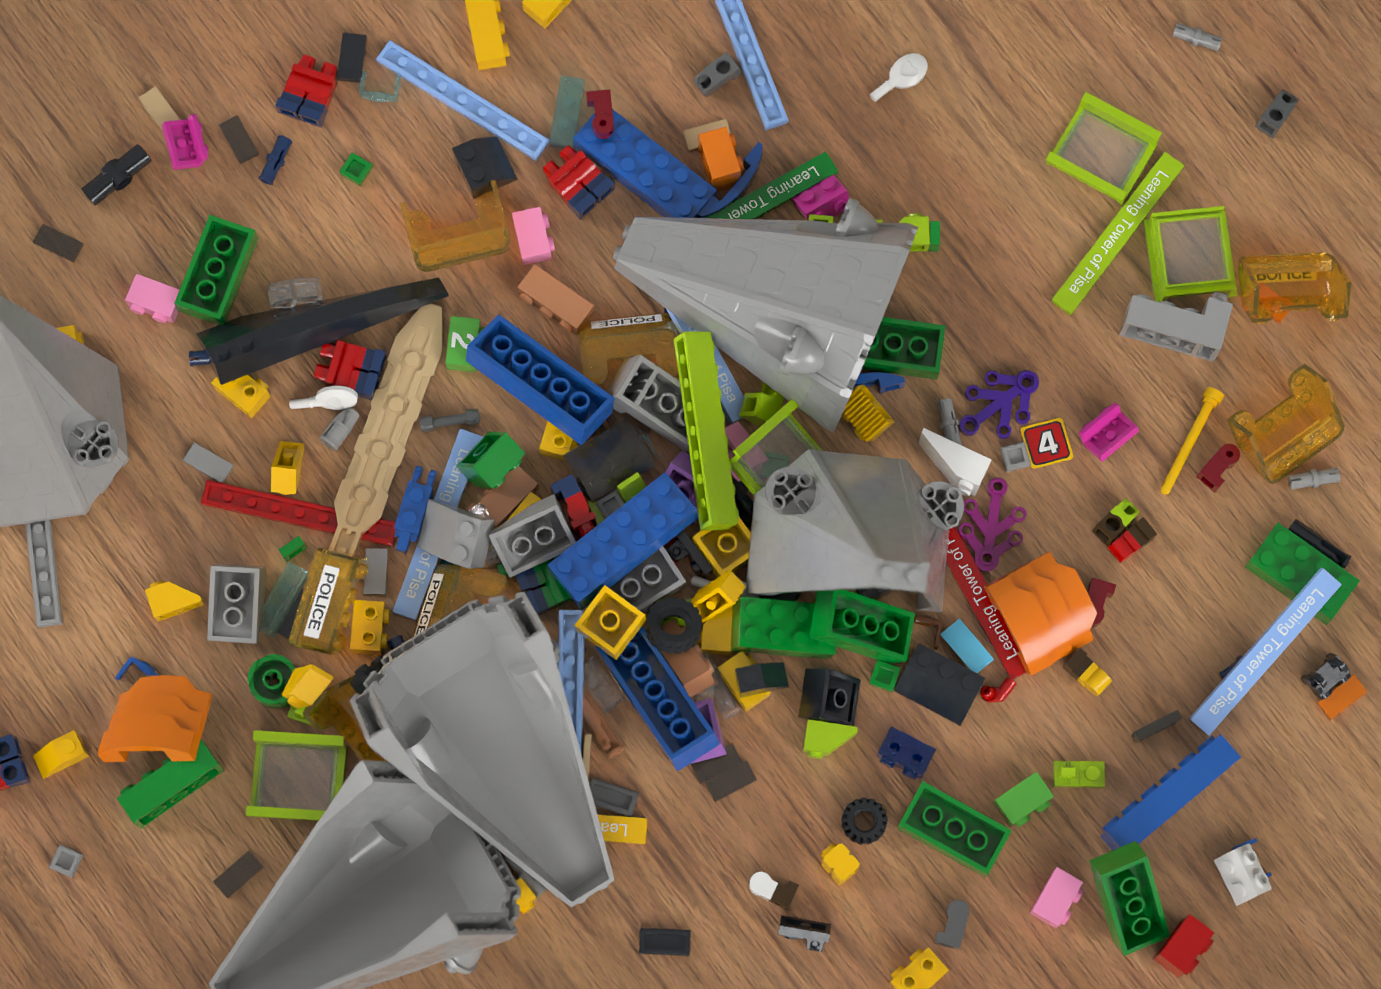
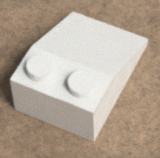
[918,428,991,497]

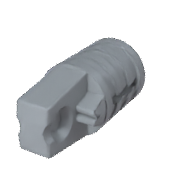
[319,407,360,451]

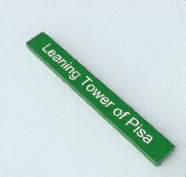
[706,151,838,219]

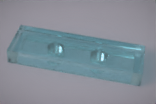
[549,76,585,148]
[259,562,311,638]

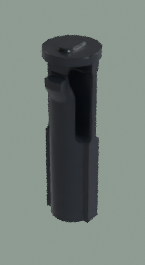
[1288,519,1352,569]

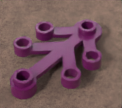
[958,477,1027,572]

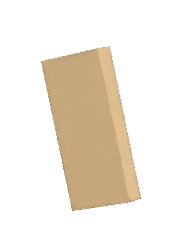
[138,86,180,131]
[683,119,731,152]
[583,734,592,781]

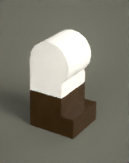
[749,872,799,910]

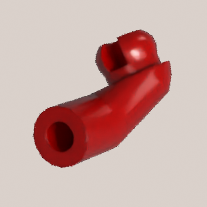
[980,677,1017,703]

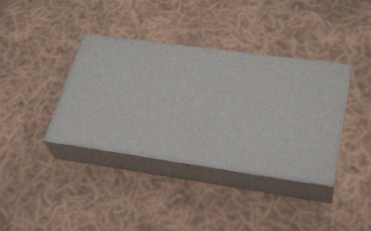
[183,442,234,483]
[364,548,388,596]

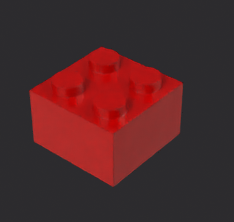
[1153,914,1215,978]

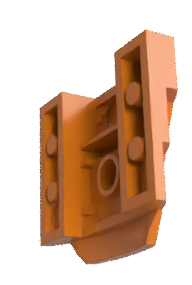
[984,552,1097,676]
[97,675,212,762]

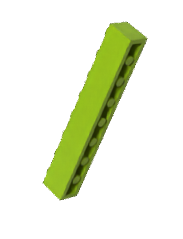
[674,331,739,530]

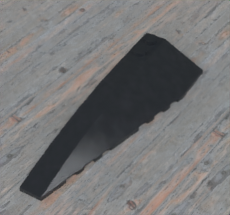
[196,277,449,385]

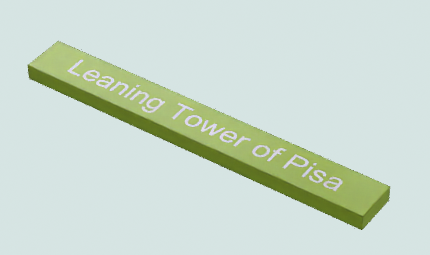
[1051,152,1185,316]

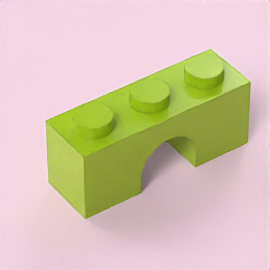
[739,381,784,426]

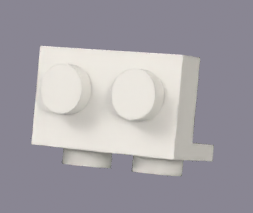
[1214,844,1272,906]

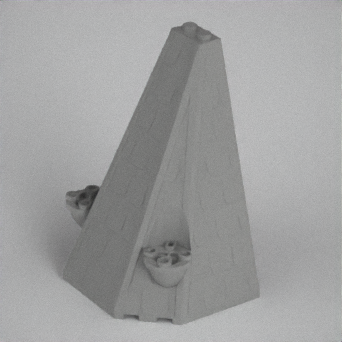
[613,198,918,432]
[0,295,130,527]
[746,449,964,612]
[350,592,614,907]
[209,760,521,989]

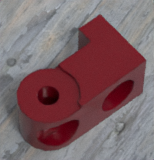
[586,89,614,139]
[1196,443,1240,493]
[1087,577,1116,628]

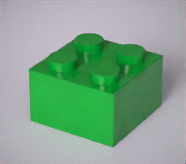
[456,431,525,489]

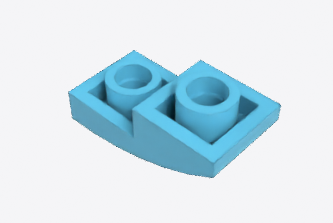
[940,618,994,673]

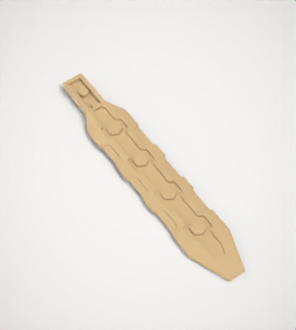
[321,304,442,580]

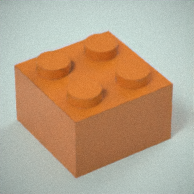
[698,126,744,192]

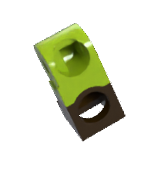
[1092,498,1140,547]

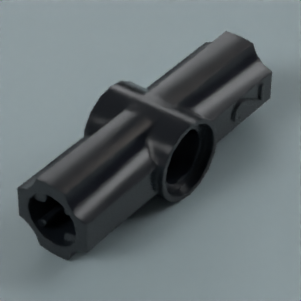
[81,144,152,206]

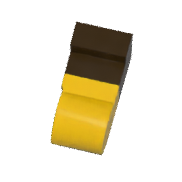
[1062,647,1112,696]

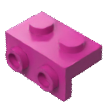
[162,114,208,170]
[792,175,850,221]
[1079,402,1139,462]

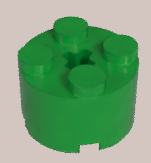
[247,654,296,709]

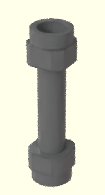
[419,409,480,432]

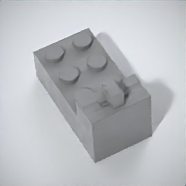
[1119,291,1233,362]
[606,355,689,452]

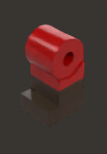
[1107,517,1157,563]

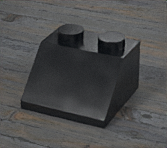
[452,137,517,199]
[798,668,861,726]

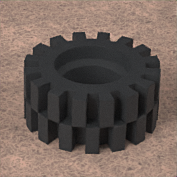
[841,797,888,845]

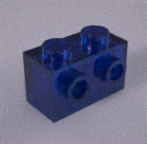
[876,726,936,780]

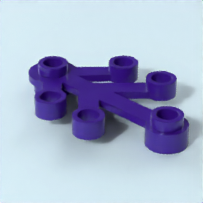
[959,370,1039,439]

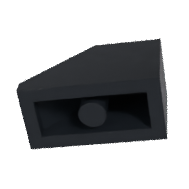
[735,662,789,698]

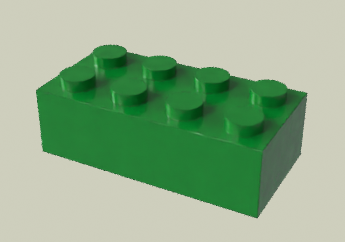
[174,215,259,325]
[860,317,946,380]
[1245,523,1360,625]
[809,589,915,664]
[731,597,836,659]
[116,740,225,829]
[897,781,1012,878]
[1089,841,1170,956]

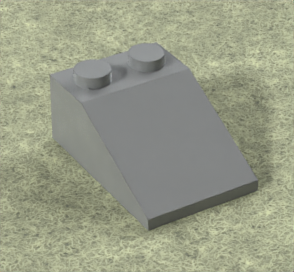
[488,494,576,578]
[417,499,495,569]
[207,564,267,643]

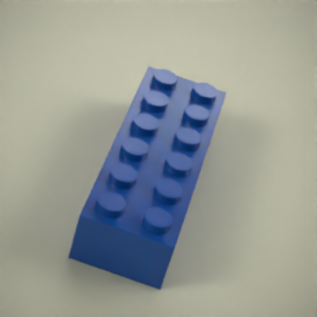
[573,109,717,218]
[466,314,615,445]
[548,472,699,610]
[595,627,720,772]
[1100,734,1241,851]

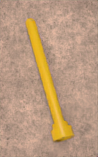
[1161,387,1225,495]

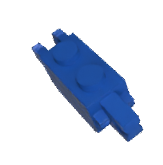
[394,465,437,554]

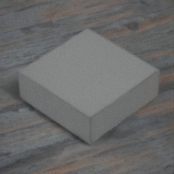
[1000,442,1031,473]
[49,845,84,878]

